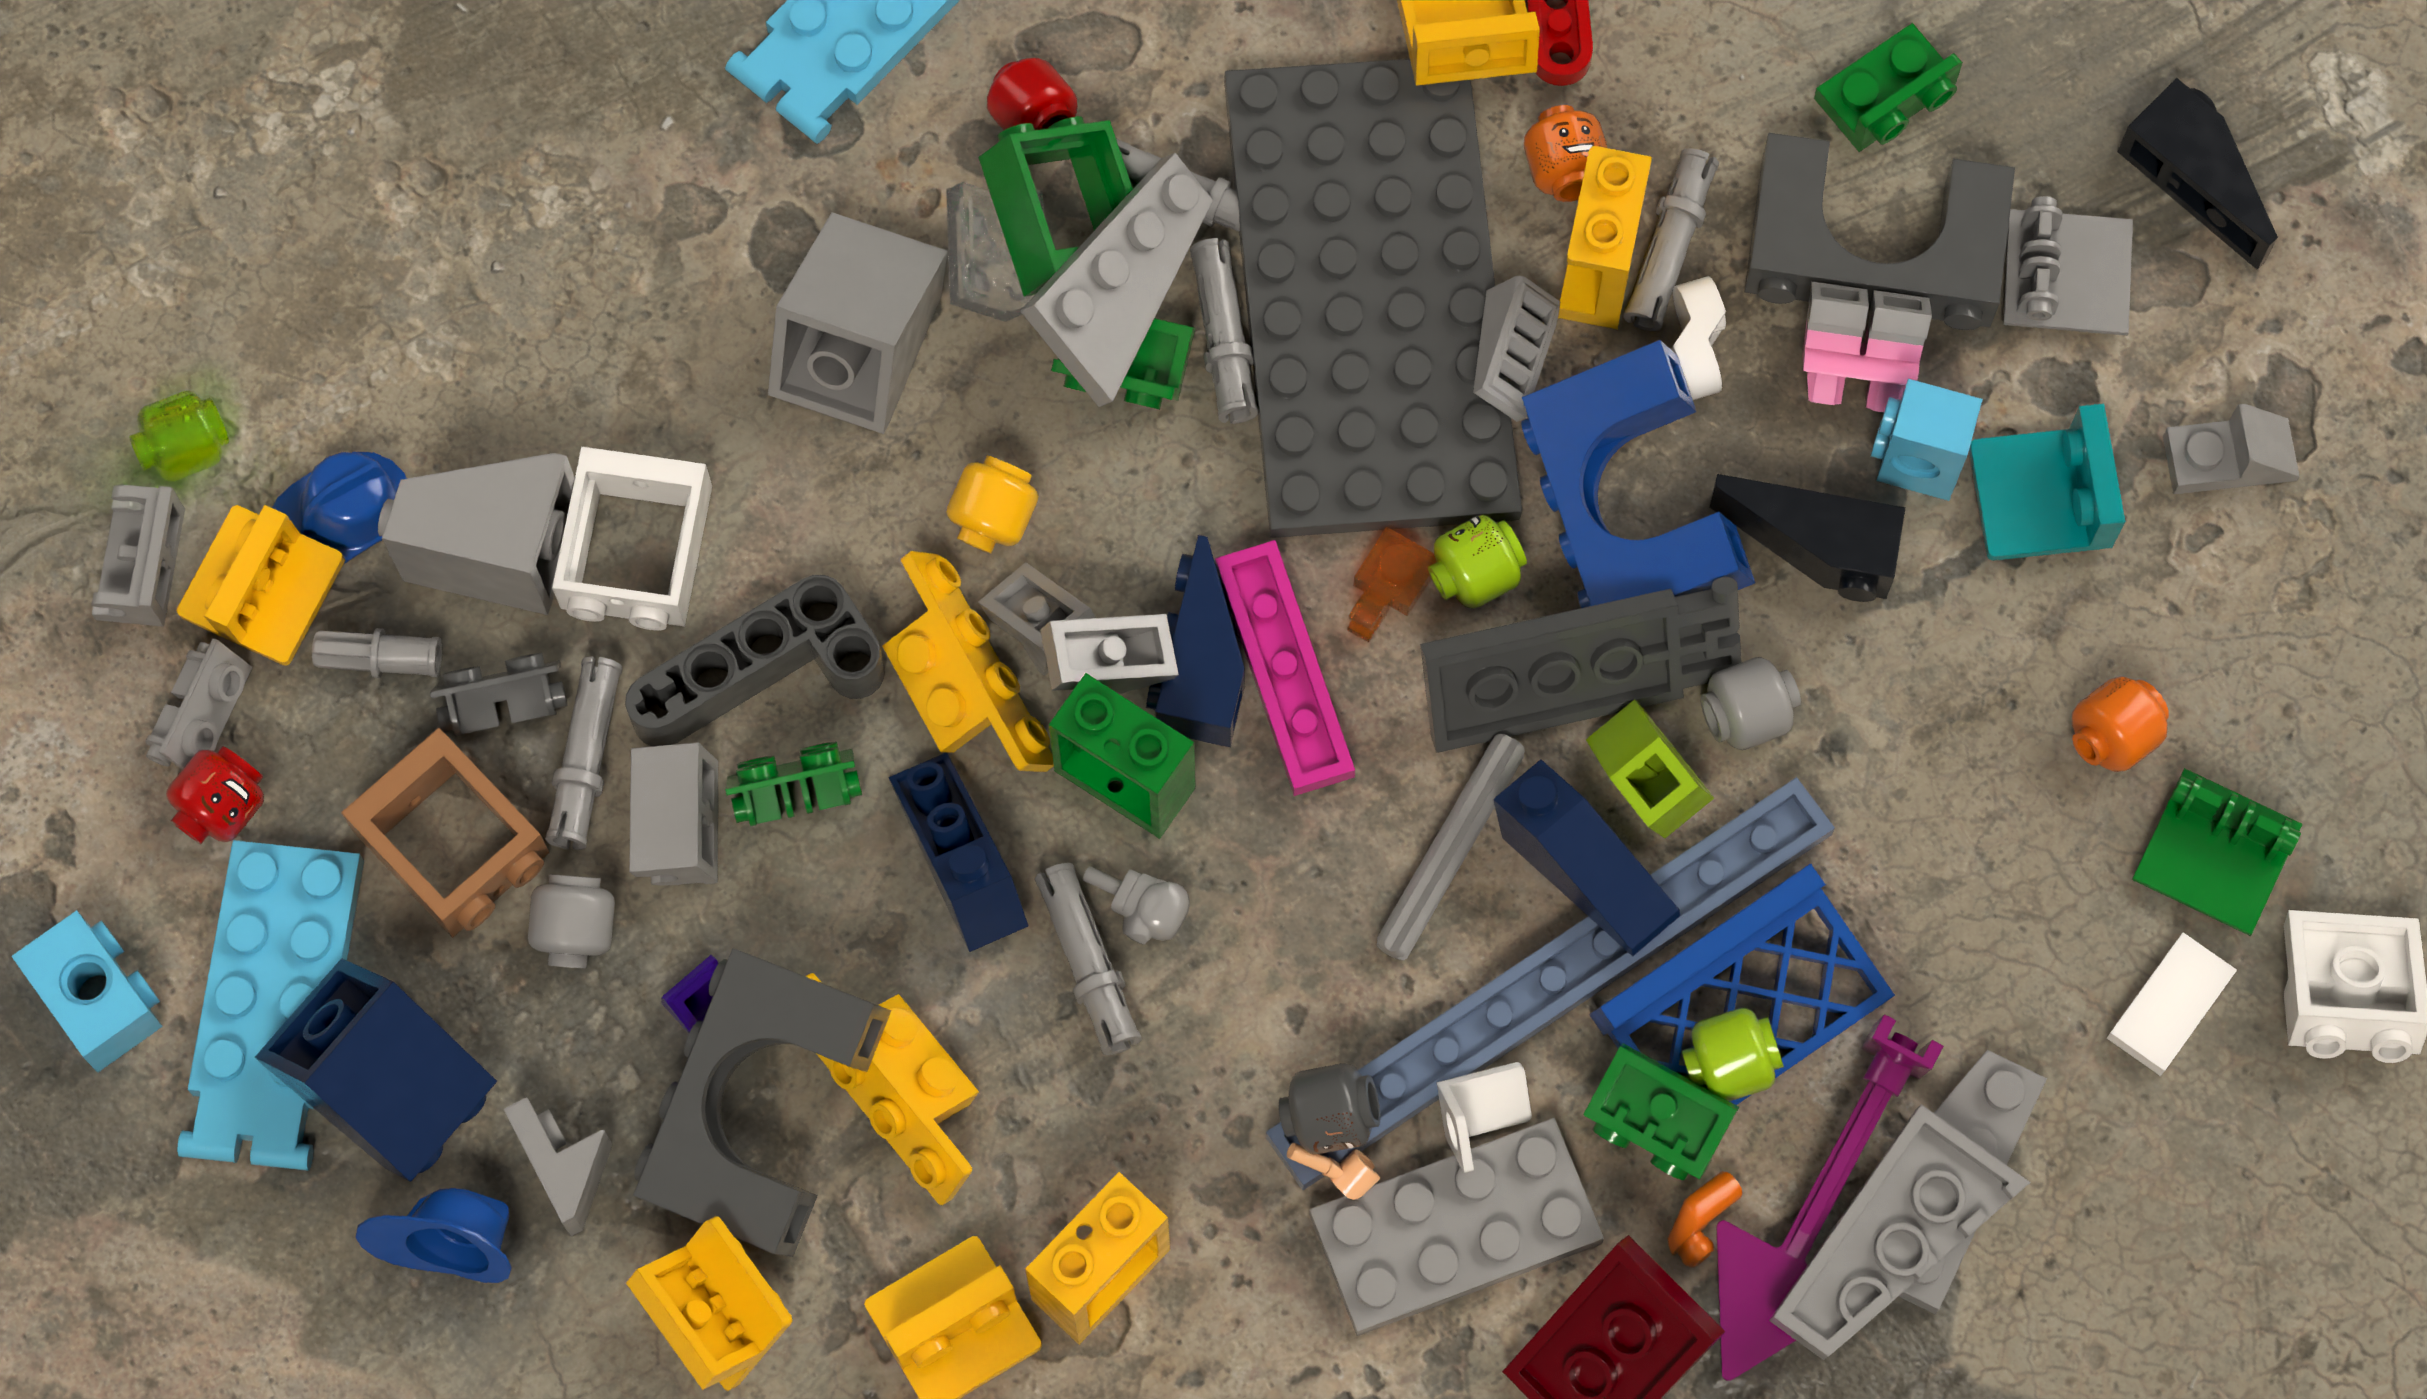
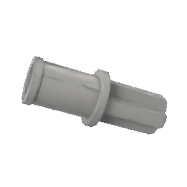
[311,628,442,678]

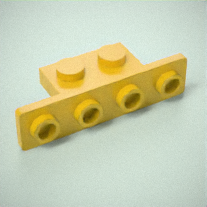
[882,551,1054,772]
[806,973,979,1205]

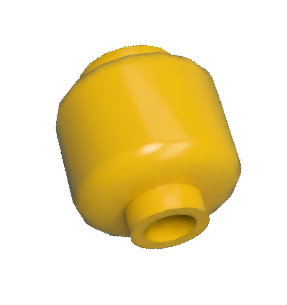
[946,455,1039,554]

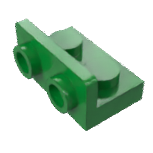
[1814,23,1963,152]
[1583,1043,1739,1180]

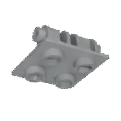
[2003,196,2133,336]

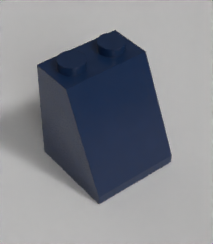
[255,958,497,1182]

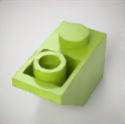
[1585,699,1714,838]

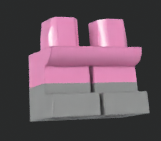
[1802,281,1932,412]

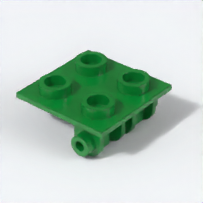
[725,741,862,826]
[2132,768,2303,936]

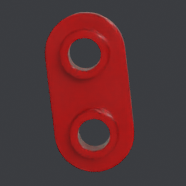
[1525,0,1593,86]

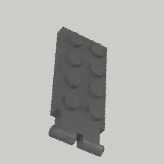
[1420,577,1741,753]

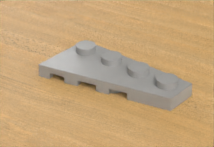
[1020,153,1213,407]
[1769,1104,2031,1360]

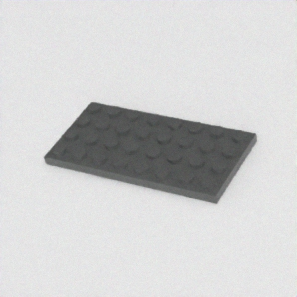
[1224,59,1522,538]

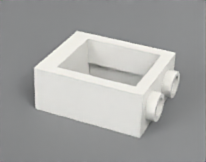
[552,446,712,631]

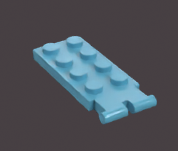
[725,0,960,144]
[177,840,364,1171]

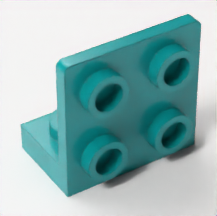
[1969,403,2126,561]

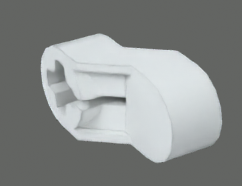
[1670,276,1726,400]

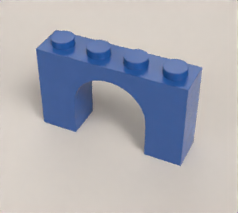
[1521,340,1755,608]

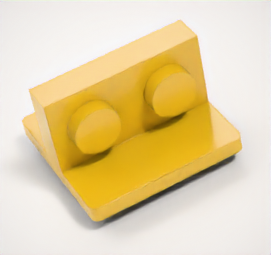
[176,505,345,666]
[626,1216,793,1391]
[864,1236,1042,1399]

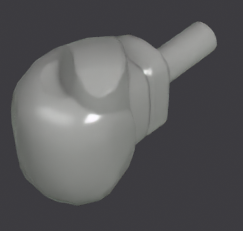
[1083,866,1190,945]

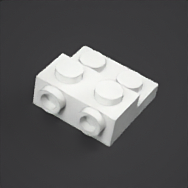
[2284,910,2427,1063]

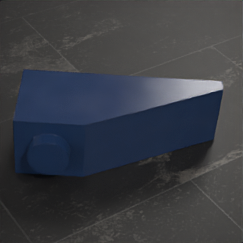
[1493,759,1681,956]

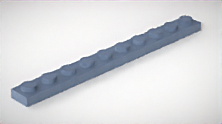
[1266,777,1835,1190]

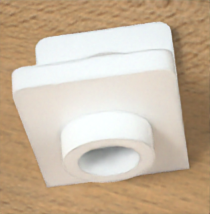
[1437,1062,1532,1173]

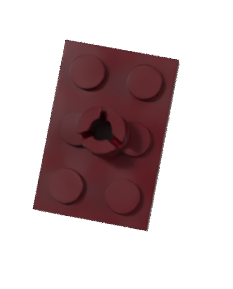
[1502,1235,1726,1399]

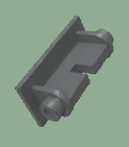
[430,653,568,736]

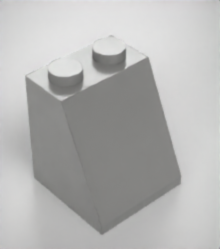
[768,212,948,434]
[378,453,575,615]

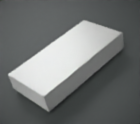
[2107,932,2237,1076]

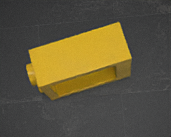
[1025,1172,1170,1345]

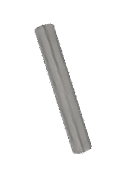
[1377,734,1525,961]

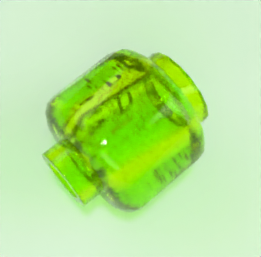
[129,390,229,482]

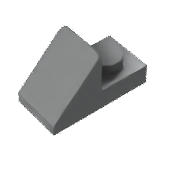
[2163,404,2300,495]
[978,562,1096,676]
[1040,614,1179,694]
[504,1097,612,1236]

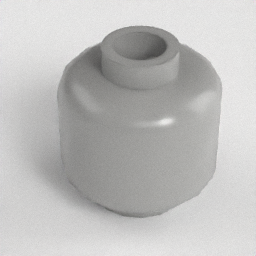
[1700,657,1801,750]
[528,874,615,968]

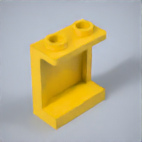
[1397,0,1540,86]
[1558,146,1652,330]

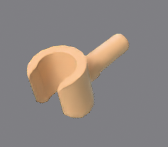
[1287,1143,1380,1200]

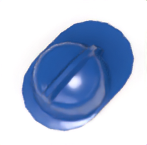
[272,452,407,565]
[356,1188,512,1283]

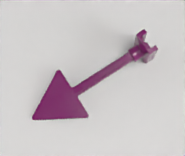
[1716,1014,1944,1381]

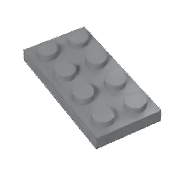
[1309,1118,1604,1336]

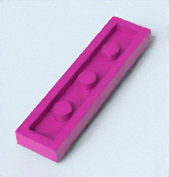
[1215,540,1355,796]

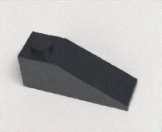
[2117,78,2278,270]
[1709,474,1906,602]

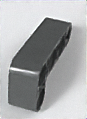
[625,575,885,746]

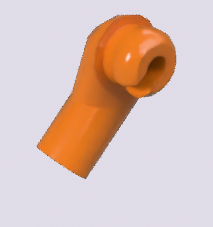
[1667,1171,1742,1268]

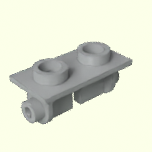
[145,639,253,769]

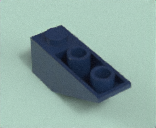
[1146,535,1245,748]
[889,752,1029,952]

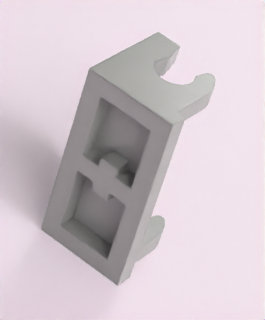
[91,485,185,627]
[629,742,718,885]

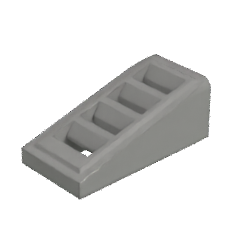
[1473,276,1560,422]

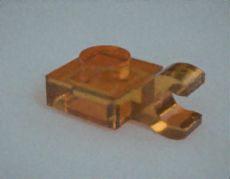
[1347,527,1437,643]

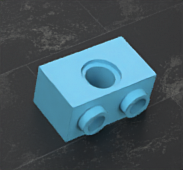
[1871,379,1983,501]
[11,910,163,1072]

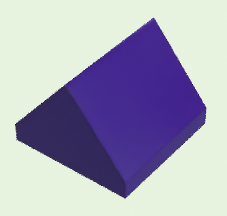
[661,955,719,1033]

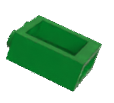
[978,116,1133,297]
[1049,673,1196,839]

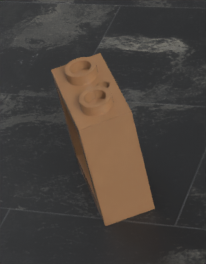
[341,728,550,938]

